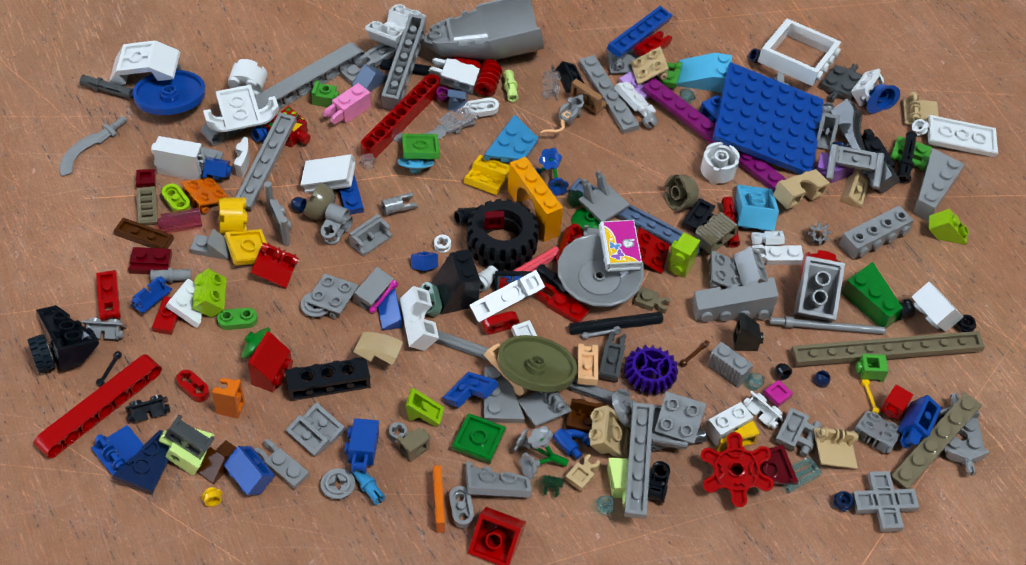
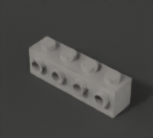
[839,205,914,260]

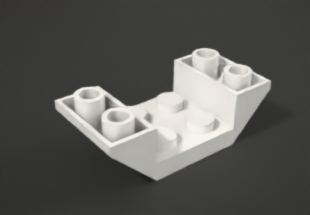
[365,4,426,49]
[109,40,180,85]

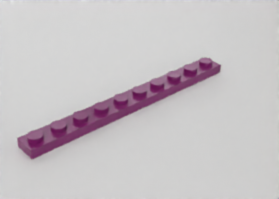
[642,78,786,192]

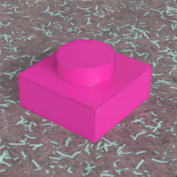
[764,380,793,408]

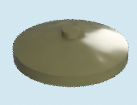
[497,335,577,392]

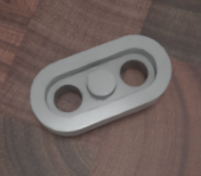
[449,486,474,528]

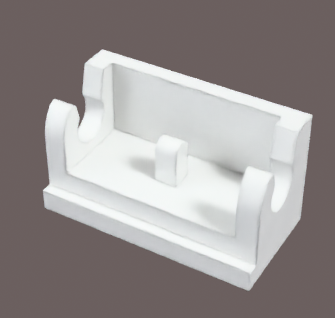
[851,69,884,106]

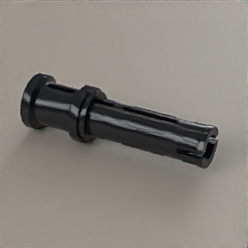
[897,132,917,183]

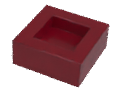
[136,169,156,188]
[484,211,505,230]

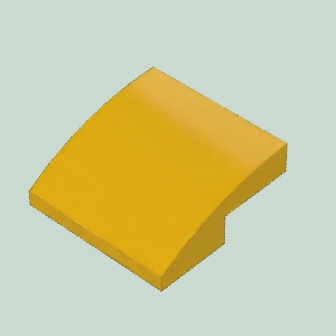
[464,155,509,195]

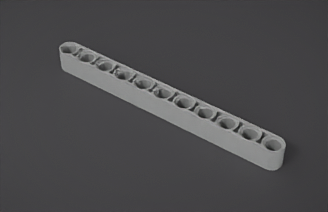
[201,42,365,145]

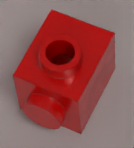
[880,384,914,421]

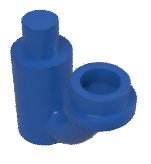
[552,429,590,459]

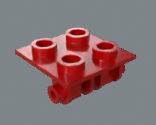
[637,227,670,274]
[251,242,299,288]

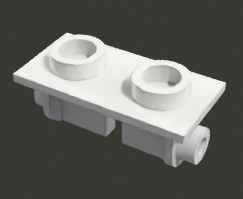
[743,390,783,429]

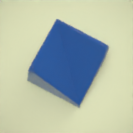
[411,251,438,271]

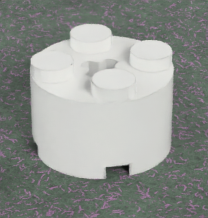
[228,59,268,96]
[700,142,740,185]

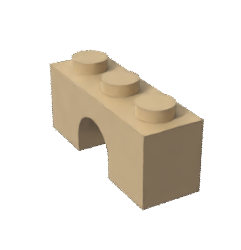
[773,169,830,209]

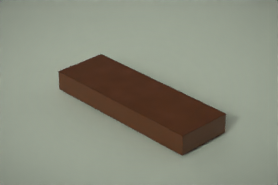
[113,218,174,249]

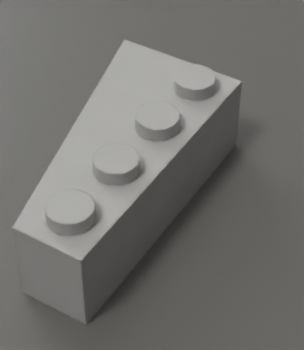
[913,148,965,222]
[692,277,778,322]

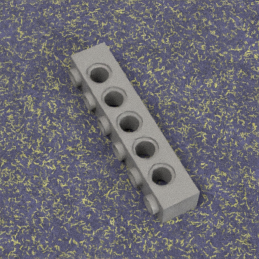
[381,14,427,110]

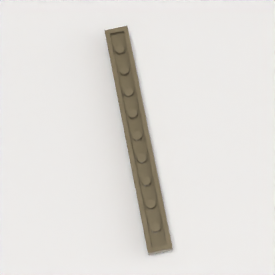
[791,331,985,366]

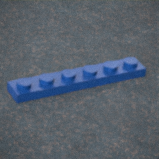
[606,6,673,58]

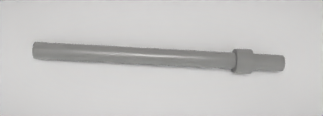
[769,316,885,335]

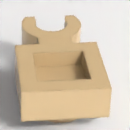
[565,454,600,492]

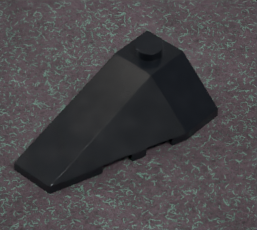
[36,305,99,371]

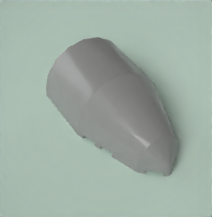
[422,0,544,60]

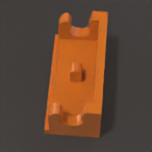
[212,378,245,419]

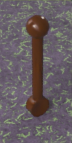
[680,340,710,367]

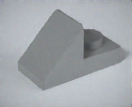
[190,229,230,260]

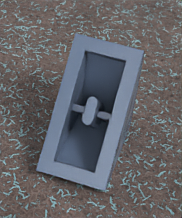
[352,64,388,92]

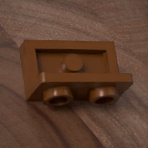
[566,399,612,434]

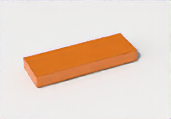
[433,465,445,533]

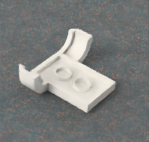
[203,85,279,132]

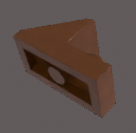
[197,440,237,485]

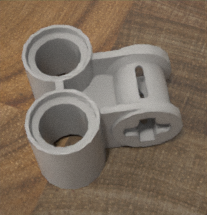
[321,203,353,245]

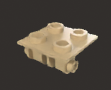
[630,47,669,85]
[903,92,939,125]
[813,427,858,469]

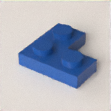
[442,371,499,408]

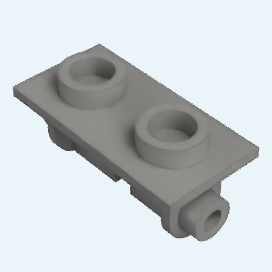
[82,318,127,340]

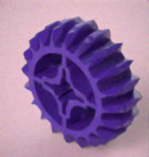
[624,345,678,396]

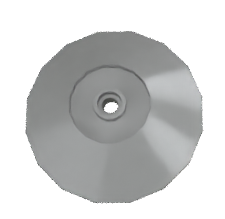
[558,234,644,307]

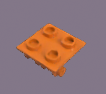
[181,177,228,214]

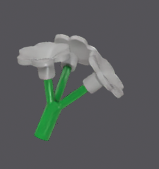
[514,426,569,479]

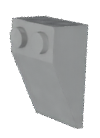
[793,256,845,322]

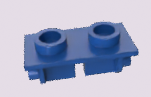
[131,276,173,313]

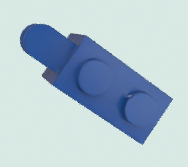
[898,395,942,449]
[345,418,379,473]

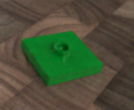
[452,413,506,464]

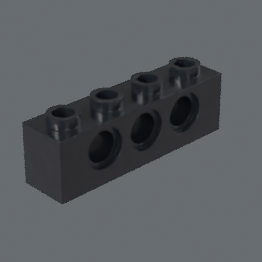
[285,357,371,401]

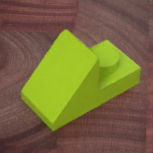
[405,388,445,427]

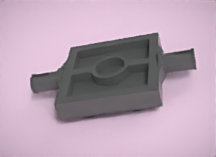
[820,64,863,103]

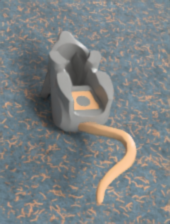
[540,95,584,134]

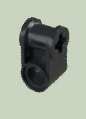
[648,461,670,504]

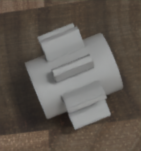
[808,221,832,245]

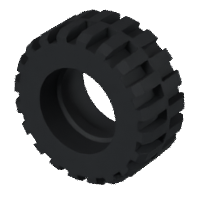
[466,199,539,271]

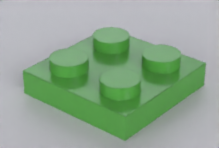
[402,134,440,160]

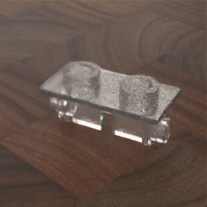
[542,65,561,101]

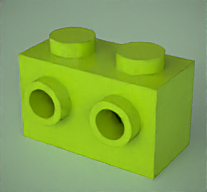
[668,232,701,278]
[193,268,227,318]

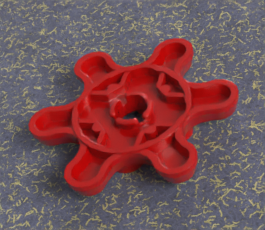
[701,432,774,508]

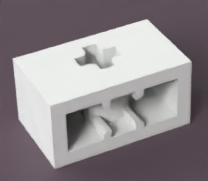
[705,402,753,447]

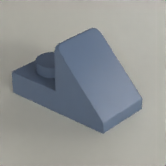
[448,89,470,113]

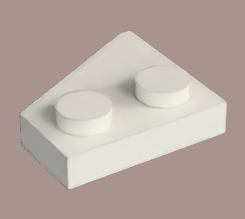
[165,279,202,328]

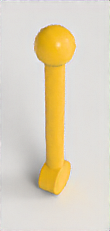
[861,379,880,414]

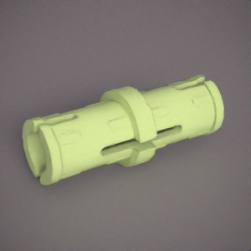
[503,70,519,102]

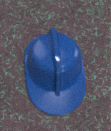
[867,84,900,114]

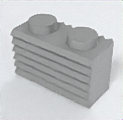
[708,342,754,387]

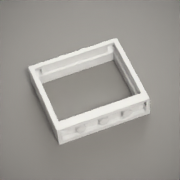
[758,19,841,86]

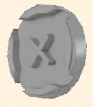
[612,389,636,429]

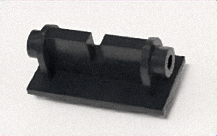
[125,395,171,423]

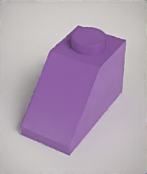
[816,152,854,183]

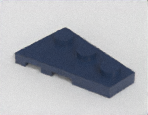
[112,430,170,495]

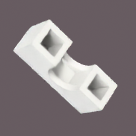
[400,286,439,351]

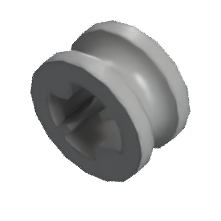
[389,422,407,443]

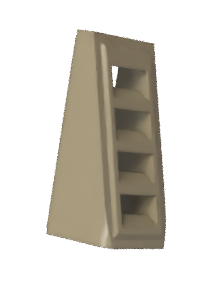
[137,187,158,225]

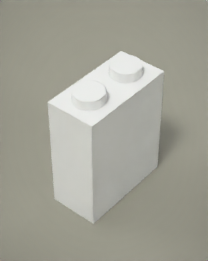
[151,136,205,180]

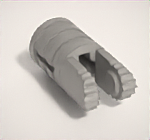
[381,192,418,216]

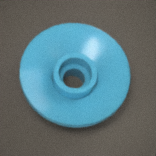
[398,158,434,173]

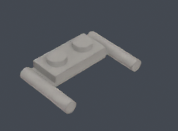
[826,144,885,189]
[264,181,292,246]

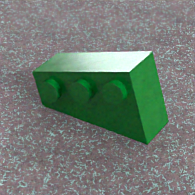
[842,262,903,329]

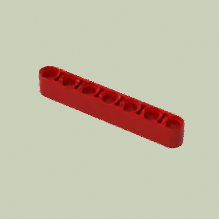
[361,74,439,161]
[34,354,162,458]

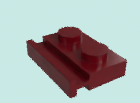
[128,247,172,275]

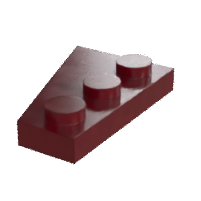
[731,444,798,485]

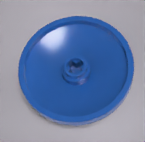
[133,70,206,115]

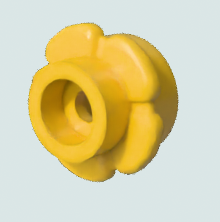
[201,487,223,507]

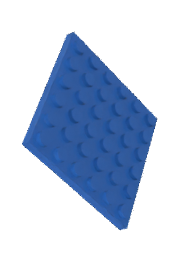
[712,62,824,174]

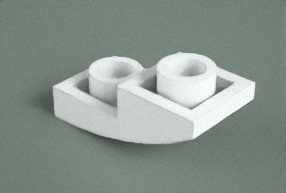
[234,137,250,178]

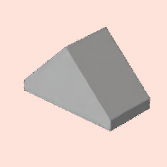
[816,112,840,150]

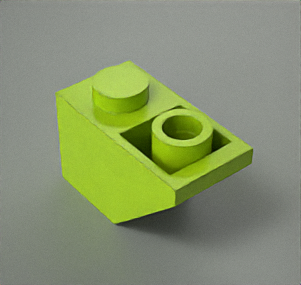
[929,209,969,245]

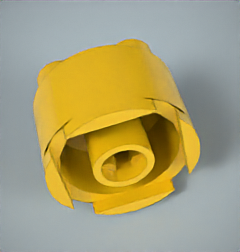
[218,197,247,235]

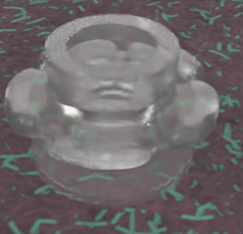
[359,154,377,169]

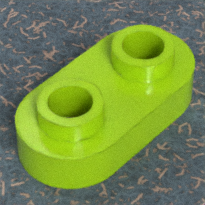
[162,183,191,214]

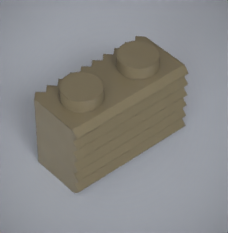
[695,212,738,255]

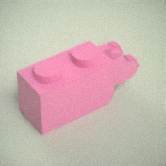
[323,83,371,124]

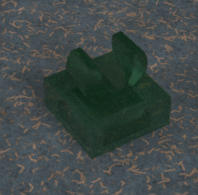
[542,474,565,497]

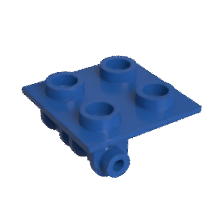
[91,425,144,476]

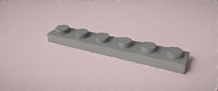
[579,55,639,134]
[236,112,297,211]
[624,402,654,519]

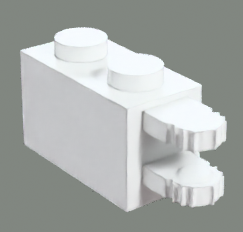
[429,58,480,94]

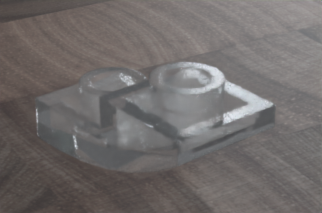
[438,103,479,134]

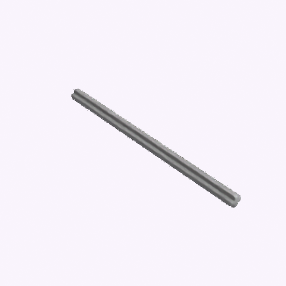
[436,330,614,403]

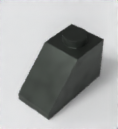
[733,312,764,351]

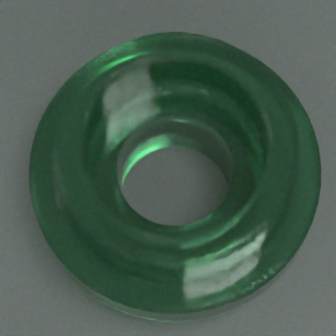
[567,190,583,208]

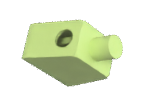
[159,428,214,476]
[607,458,628,507]

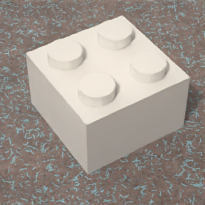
[912,282,963,332]

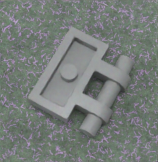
[775,408,822,457]

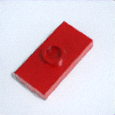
[152,296,179,335]

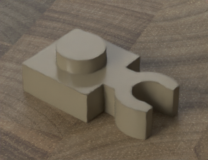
[634,287,670,314]

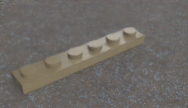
[891,392,982,489]

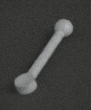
[582,326,622,340]

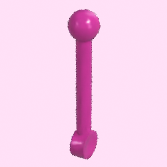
[369,280,398,313]

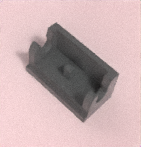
[164,415,215,460]

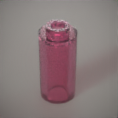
[158,207,202,232]

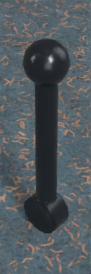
[96,351,122,387]

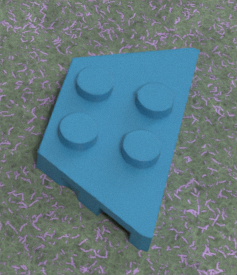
[484,115,539,162]

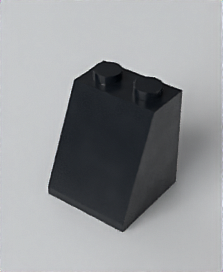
[431,249,480,315]

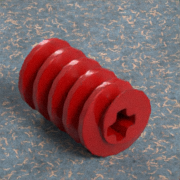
[474,59,503,96]

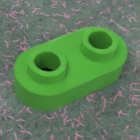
[217,308,258,330]

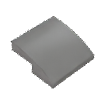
[286,402,347,456]

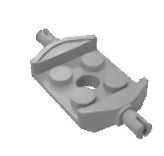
[937,393,989,476]

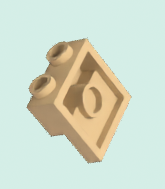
[589,405,630,459]

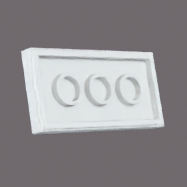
[927,115,998,158]

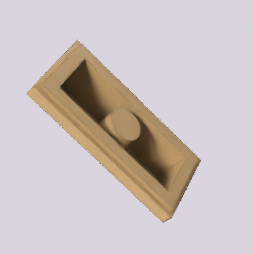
[840,172,869,208]

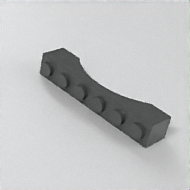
[831,98,900,193]

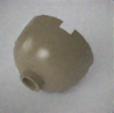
[664,174,699,211]
[303,182,336,220]

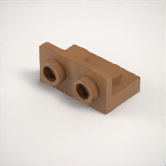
[570,79,607,114]

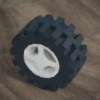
[27,334,56,373]

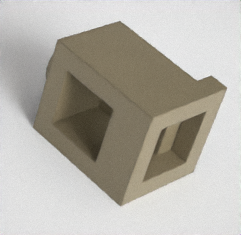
[397,427,430,462]

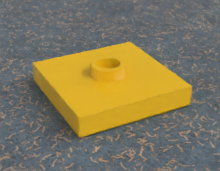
[224,229,267,266]

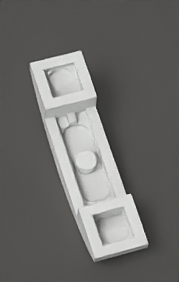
[469,270,545,322]

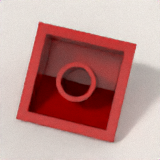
[248,331,293,393]
[468,507,526,565]

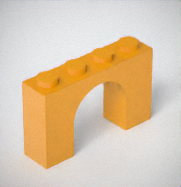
[507,157,563,242]

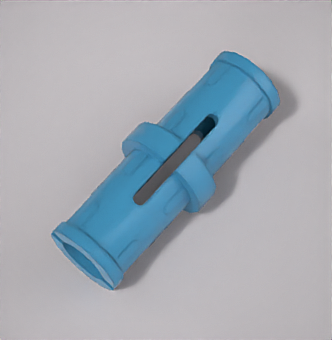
[352,470,386,505]

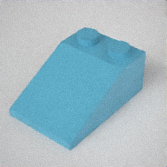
[677,53,732,93]
[736,184,779,231]

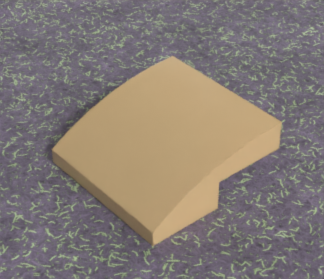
[353,332,403,365]

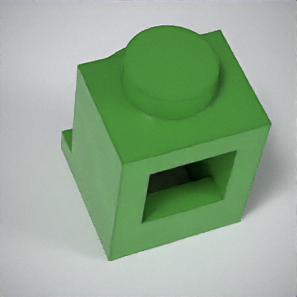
[312,80,339,107]
[856,354,889,382]

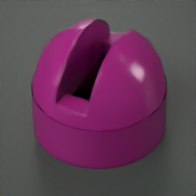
[435,87,449,102]

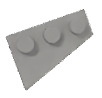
[484,366,525,423]
[465,461,532,498]

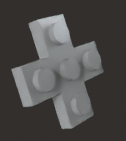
[852,471,919,532]

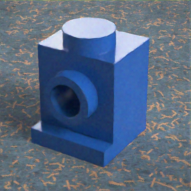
[203,157,232,180]

